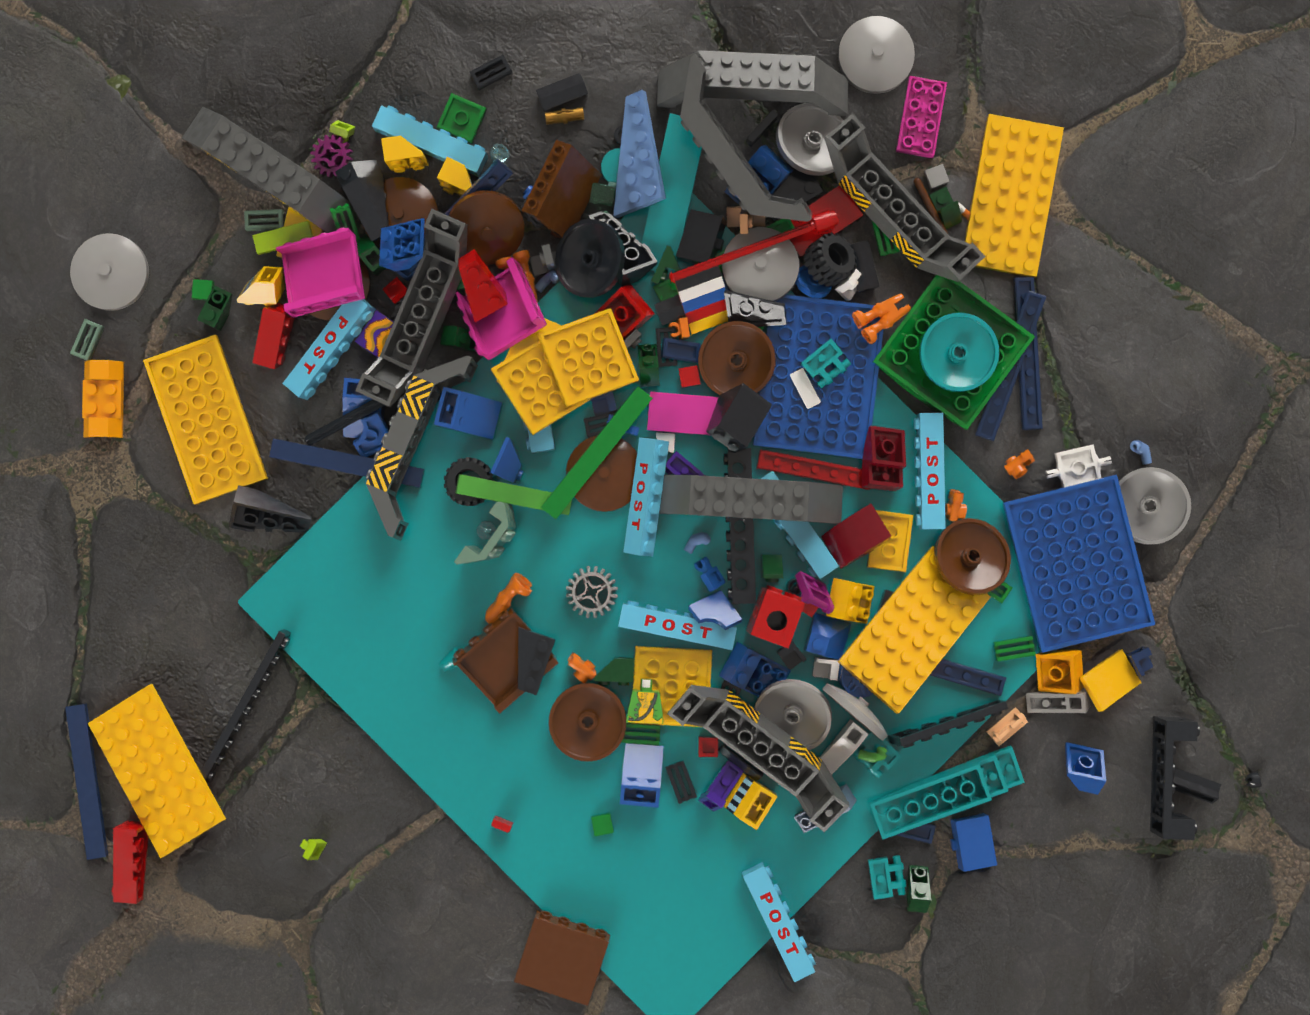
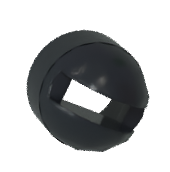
[787,579,801,595]
[1245,772,1262,788]

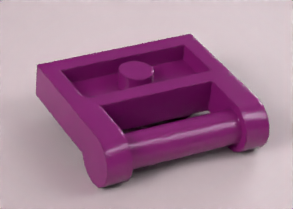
[795,571,834,614]

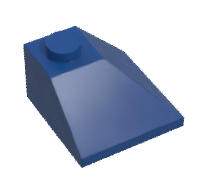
[490,437,524,483]
[804,613,852,660]
[1065,742,1106,795]

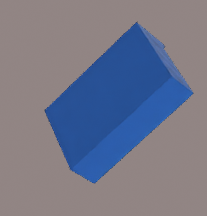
[950,813,997,872]

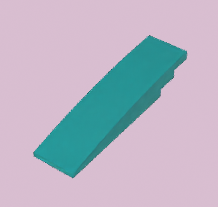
[642,113,702,275]
[869,745,1025,840]

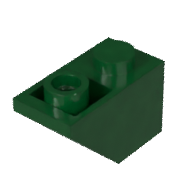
[357,235,386,276]
[197,285,233,331]
[440,326,477,353]
[638,344,660,387]
[761,554,783,582]
[594,657,634,686]
[906,865,931,913]

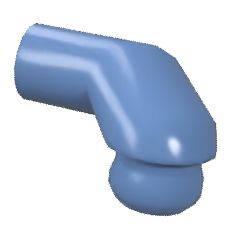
[535,270,559,293]
[1130,440,1152,465]
[683,532,711,554]

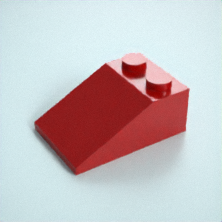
[594,284,655,340]

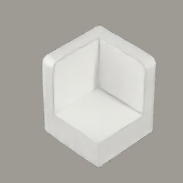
[813,657,840,681]

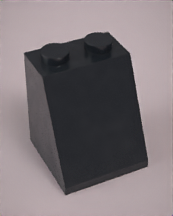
[706,383,772,453]

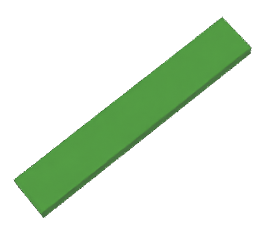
[455,474,572,515]

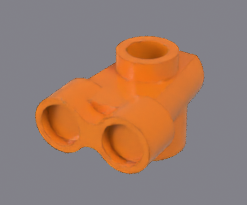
[1004,449,1035,479]
[945,489,967,521]
[567,652,597,683]

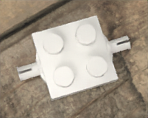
[1045,444,1112,488]

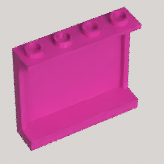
[276,228,365,318]
[456,257,547,360]

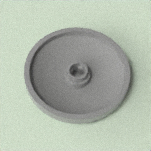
[838,16,915,94]
[776,103,844,176]
[722,227,799,301]
[70,233,149,311]
[1119,467,1191,544]
[754,679,832,750]
[822,683,888,741]

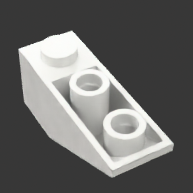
[819,719,869,775]

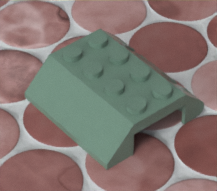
[454,502,516,564]

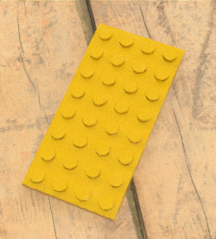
[964,114,1064,278]
[143,335,268,505]
[837,546,991,714]
[88,684,226,859]

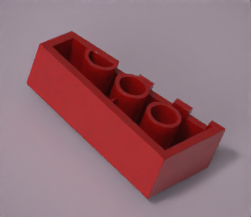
[112,821,149,904]

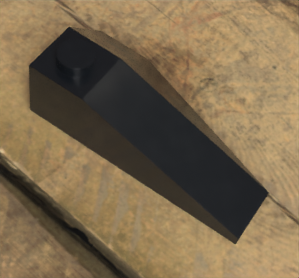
[335,160,389,243]
[588,210,657,287]
[228,485,312,532]

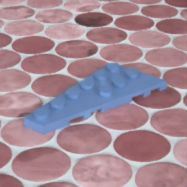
[613,90,666,218]

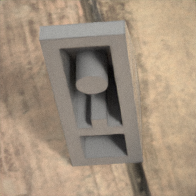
[1026,688,1090,713]

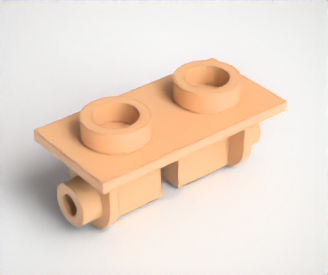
[986,707,1028,746]

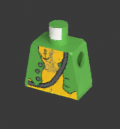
[626,679,663,724]

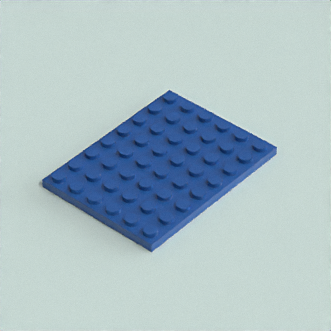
[753,295,884,459]
[1003,475,1155,653]

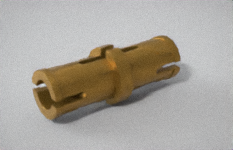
[545,107,584,125]

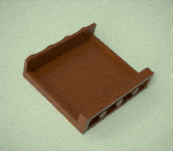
[522,140,602,239]
[452,608,558,714]
[514,911,610,1006]

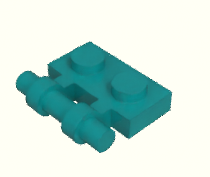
[800,339,851,389]
[853,732,902,778]
[868,855,907,900]

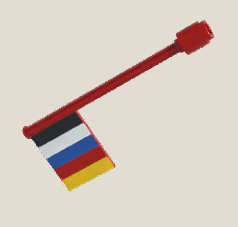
[669,210,839,334]

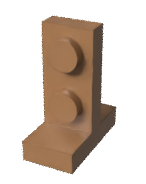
[727,206,766,234]

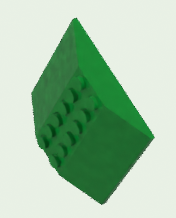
[873,275,1035,430]

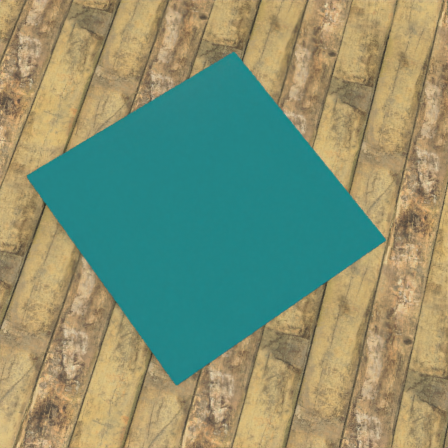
[238,193,1057,1015]

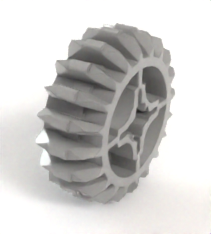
[566,566,618,618]

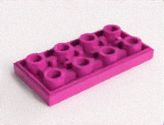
[896,76,947,158]
[647,392,719,436]

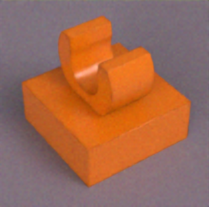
[668,317,690,340]

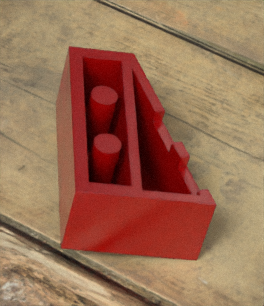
[458,249,508,323]
[252,302,295,369]

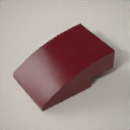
[862,426,906,491]
[821,504,892,569]

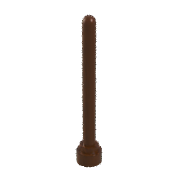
[913,178,949,235]

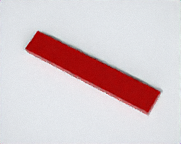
[756,449,870,490]

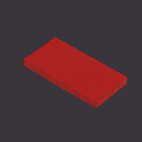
[789,185,863,258]

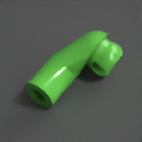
[858,746,887,763]

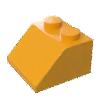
[1036,649,1084,694]

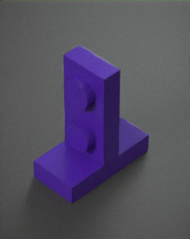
[698,760,744,812]

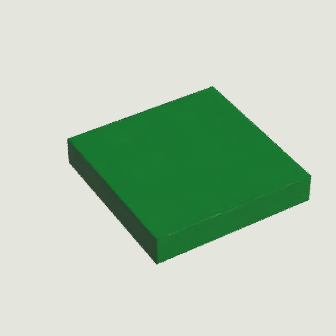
[436,93,487,144]

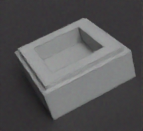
[924,164,949,190]

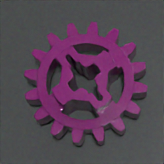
[310,135,353,178]

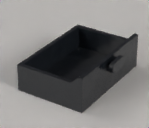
[676,209,727,264]

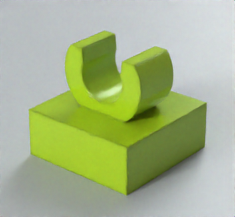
[329,120,355,143]
[300,839,327,860]

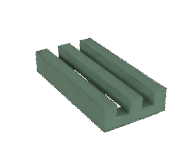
[244,209,284,231]
[70,319,104,361]

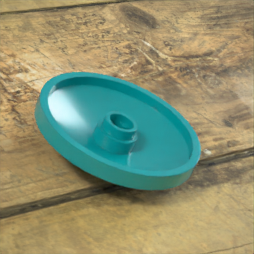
[919,313,999,392]

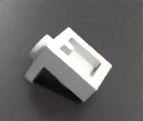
[835,269,861,301]

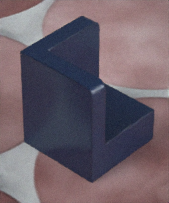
[591,391,617,416]
[1126,646,1153,677]

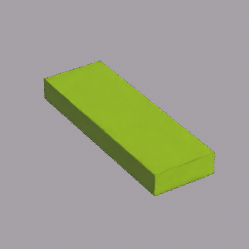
[252,221,313,255]

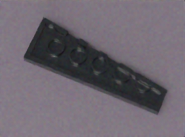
[888,700,1008,748]

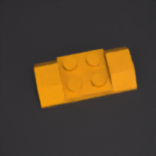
[82,360,124,438]

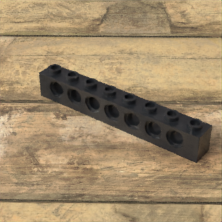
[723,448,756,604]

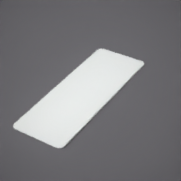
[790,368,821,409]

